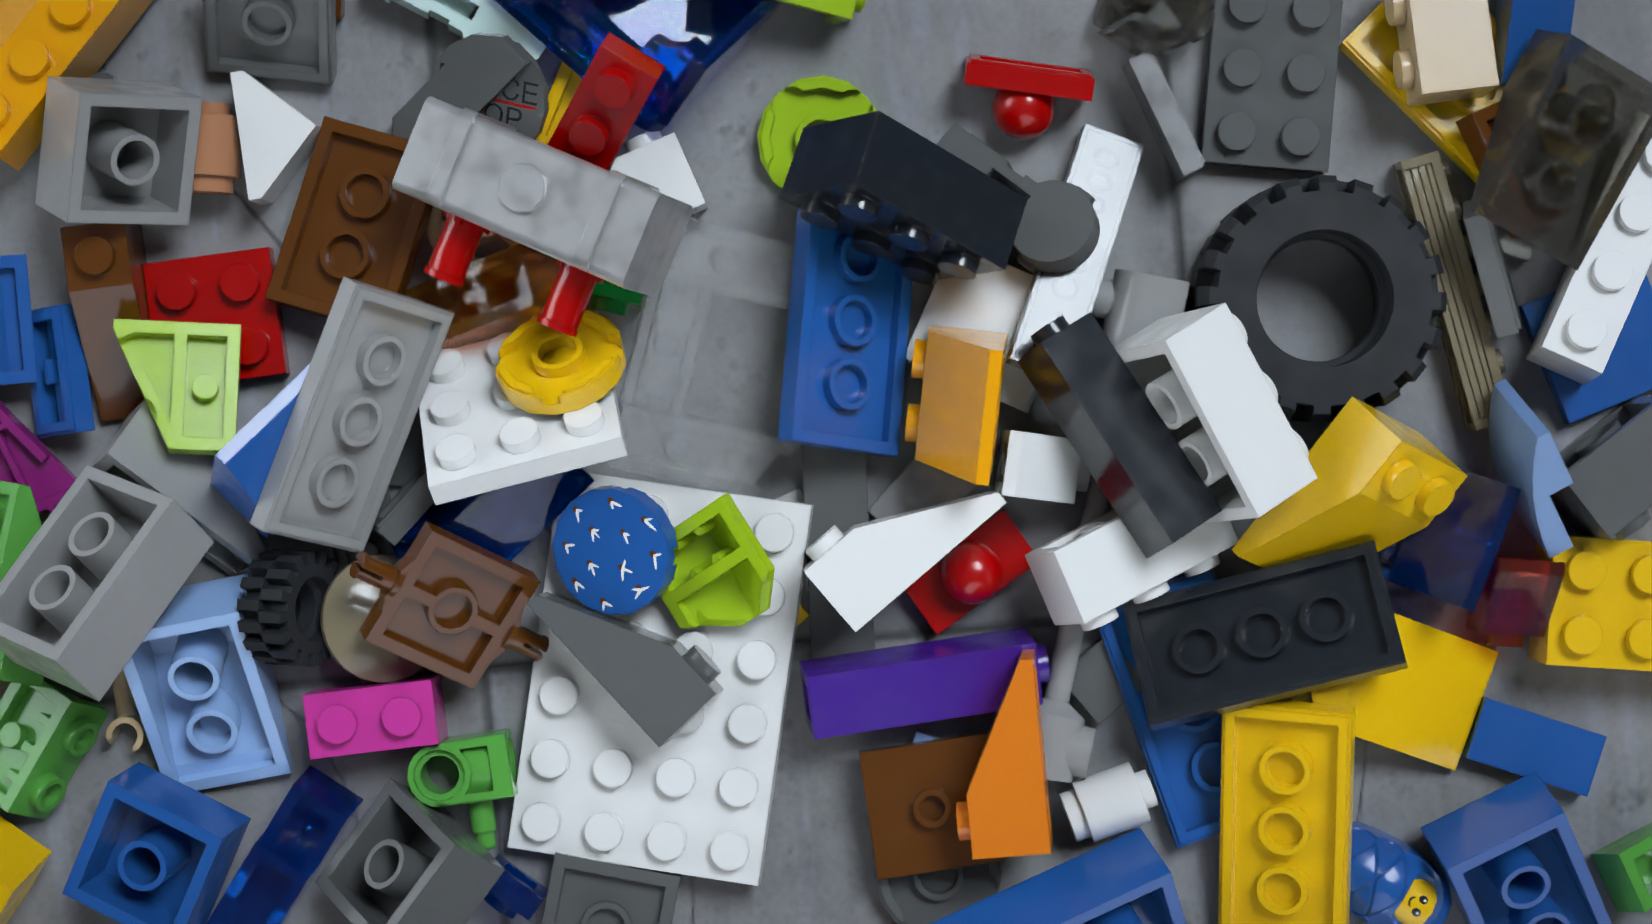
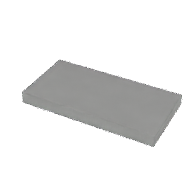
[249,276,455,553]

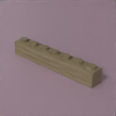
[1393,150,1506,431]

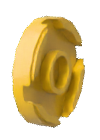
[495,310,626,415]

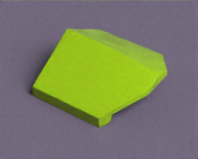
[661,493,775,629]

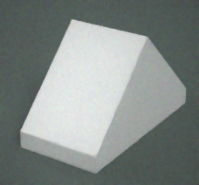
[230,70,321,205]

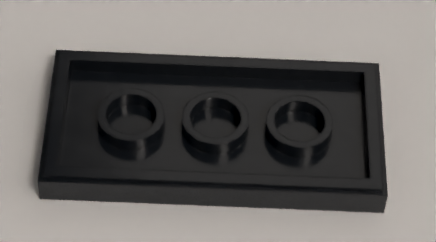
[1122,540,1408,731]

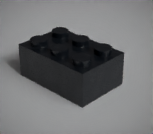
[779,111,1028,285]

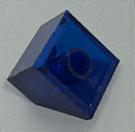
[1378,469,1522,612]

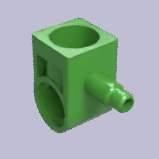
[407,727,518,850]

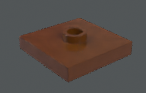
[859,732,1005,880]

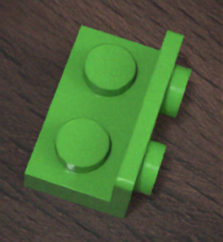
[0,676,109,819]

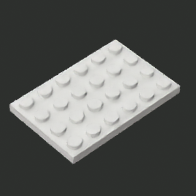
[508,470,814,886]

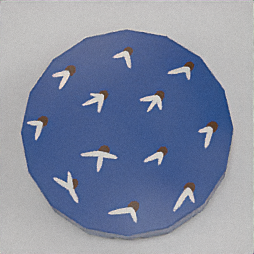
[552,485,678,615]

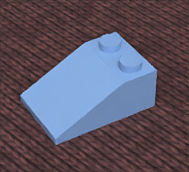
[123,573,293,791]

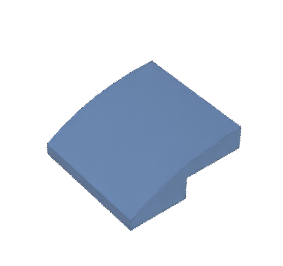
[1489,379,1573,558]

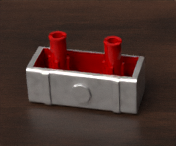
[392,97,693,337]

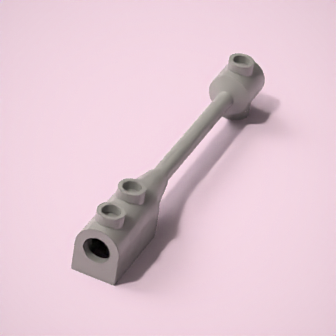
[1040,269,1190,783]

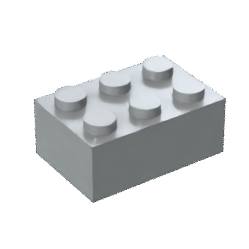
[0,465,214,702]

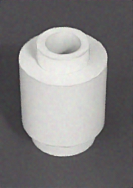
[1059,762,1158,843]

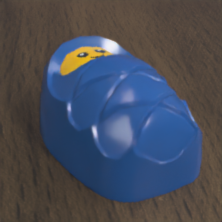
[1350,821,1452,924]

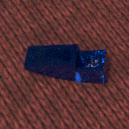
[206,765,364,924]

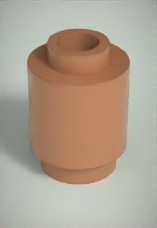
[192,101,242,195]

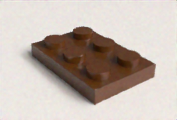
[265,116,433,318]

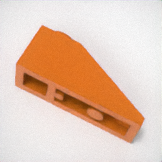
[956,649,1053,860]

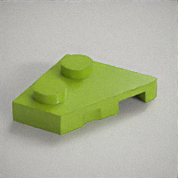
[113,319,242,456]

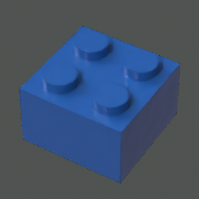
[62,762,251,924]

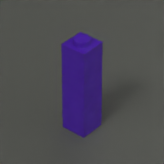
[799,627,1050,740]

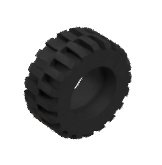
[1189,175,1447,423]

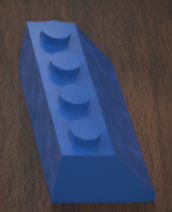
[931,828,1186,924]

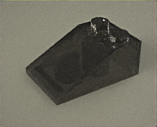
[1469,29,1652,271]

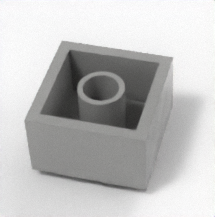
[35,76,203,225]

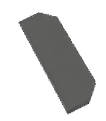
[392,33,531,139]

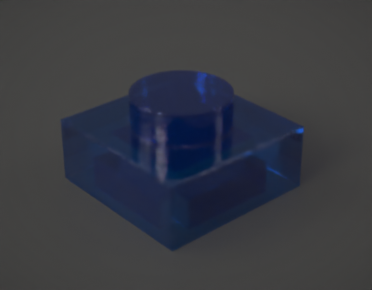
[484,853,548,921]

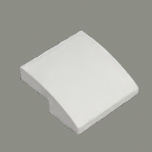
[906,264,1037,413]

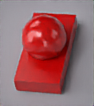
[963,53,1095,140]
[905,509,1033,635]

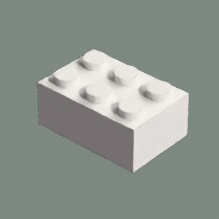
[1114,302,1318,524]

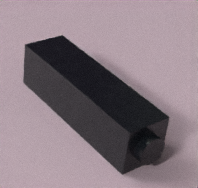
[1018,312,1222,558]

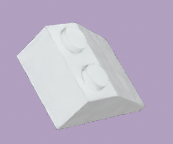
[804,490,1007,632]

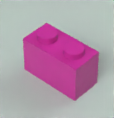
[302,674,448,760]

